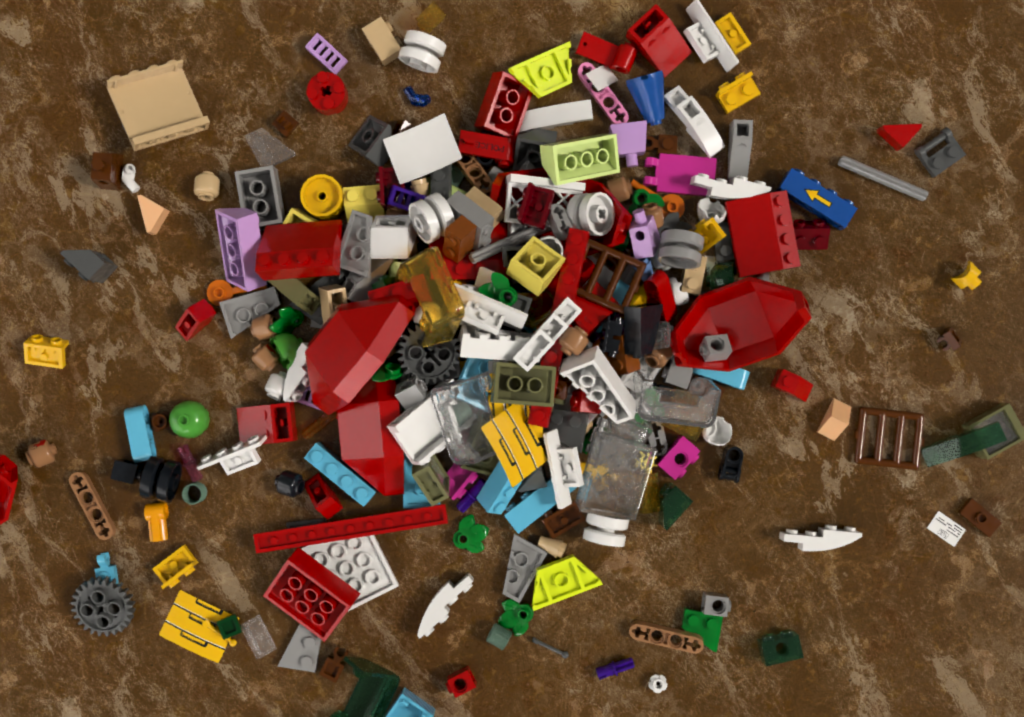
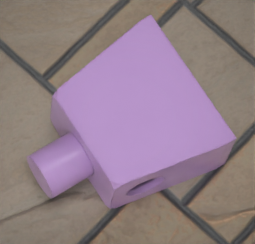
[609,120,647,167]
[629,208,661,259]

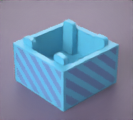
[384,687,436,717]

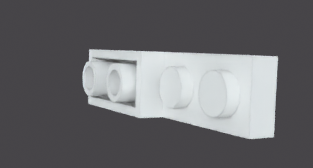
[664,85,725,158]
[689,173,772,200]
[283,342,310,402]
[779,524,862,551]
[417,573,474,638]

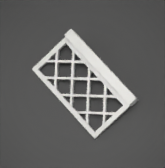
[504,173,586,228]

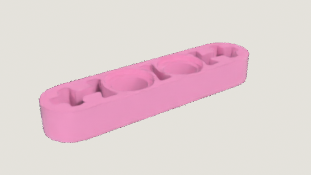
[578,62,629,124]

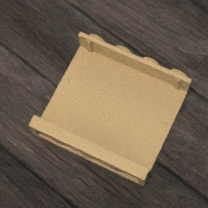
[106,60,210,152]

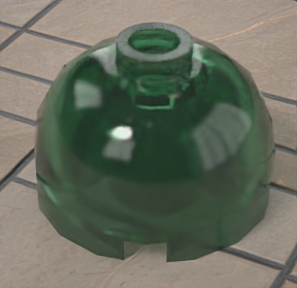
[706,261,735,291]

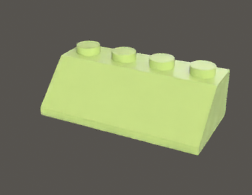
[539,134,620,185]

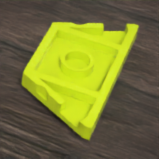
[508,41,572,99]
[532,554,603,611]

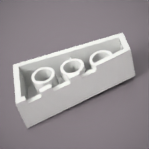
[460,324,540,362]
[560,345,637,424]

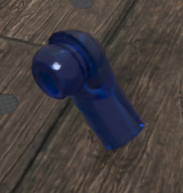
[403,86,431,107]

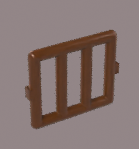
[577,239,646,315]
[854,407,925,470]

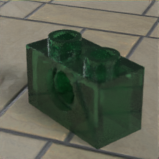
[757,629,804,666]

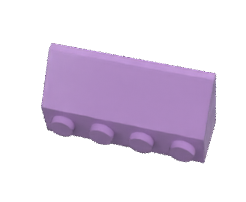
[215,208,267,292]

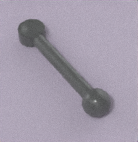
[532,637,569,659]

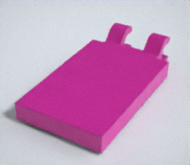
[643,153,717,197]

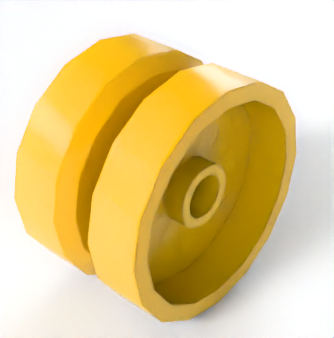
[300,174,344,220]

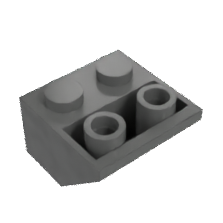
[60,250,118,283]

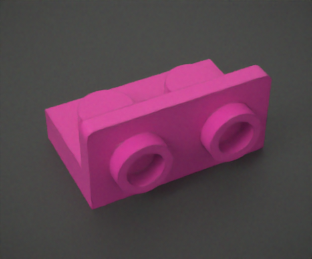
[447,455,479,501]

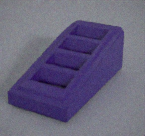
[386,185,427,211]

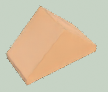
[137,195,170,235]
[817,398,851,441]

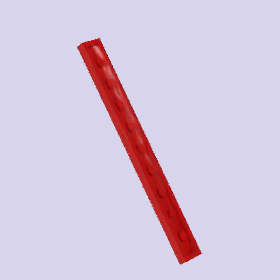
[528,228,590,428]
[253,503,448,554]

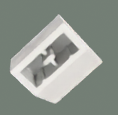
[370,215,417,259]

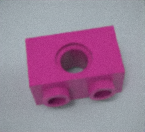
[655,435,700,480]

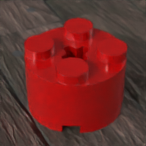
[306,71,348,115]

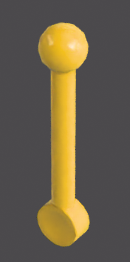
[202,619,237,647]

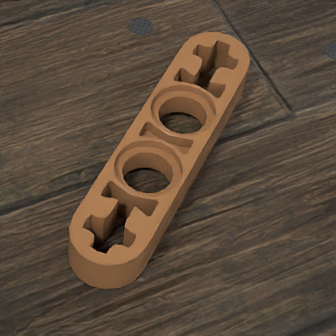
[453,135,493,197]
[69,471,116,540]
[629,620,704,654]

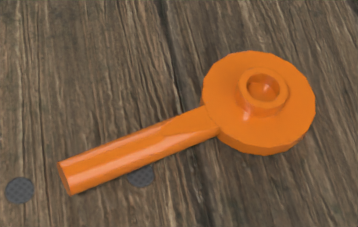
[631,179,685,218]
[207,280,268,306]

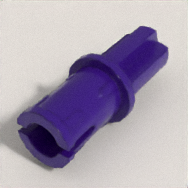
[456,478,486,513]
[596,657,635,680]

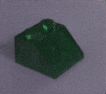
[658,482,693,530]

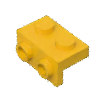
[688,217,727,254]
[153,545,199,589]

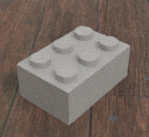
[235,165,286,230]

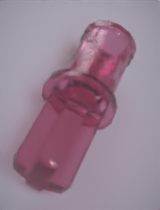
[176,444,203,482]

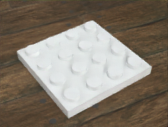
[301,535,399,611]

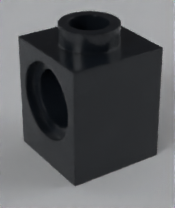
[110,459,144,484]

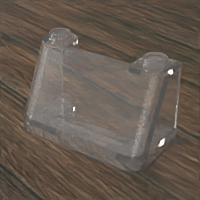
[633,369,722,428]
[430,371,496,465]

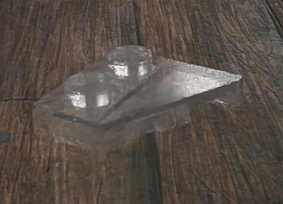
[245,128,296,167]

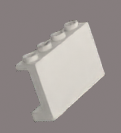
[387,379,477,466]

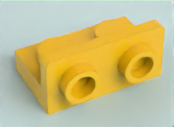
[715,71,761,114]
[23,334,69,369]

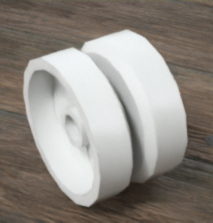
[398,30,447,74]
[408,192,455,244]
[566,192,615,236]
[583,511,629,547]

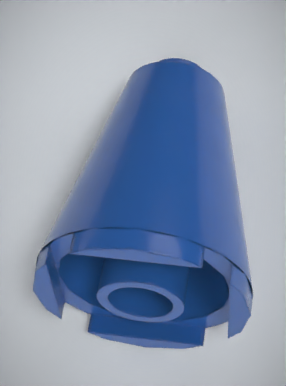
[626,70,665,126]

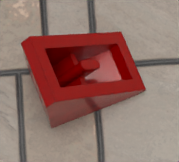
[877,124,922,151]

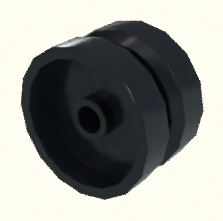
[139,456,182,503]

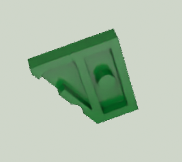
[681,608,723,652]

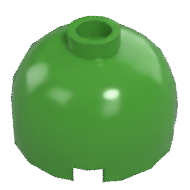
[269,332,303,372]
[169,400,210,439]

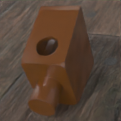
[91,152,123,191]

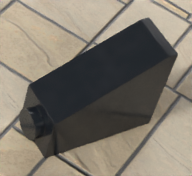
[624,303,663,359]

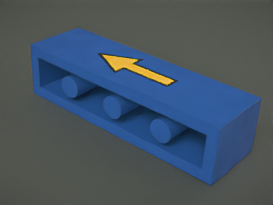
[776,168,858,230]

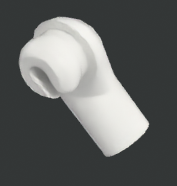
[121,164,140,193]

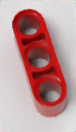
[643,270,677,327]

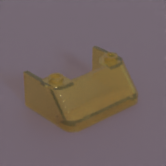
[394,246,465,348]

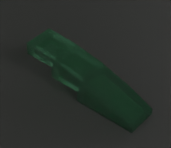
[921,421,1007,467]

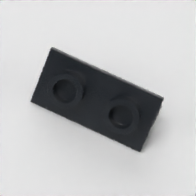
[599,316,624,358]

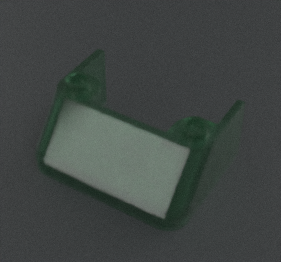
[330,656,400,717]

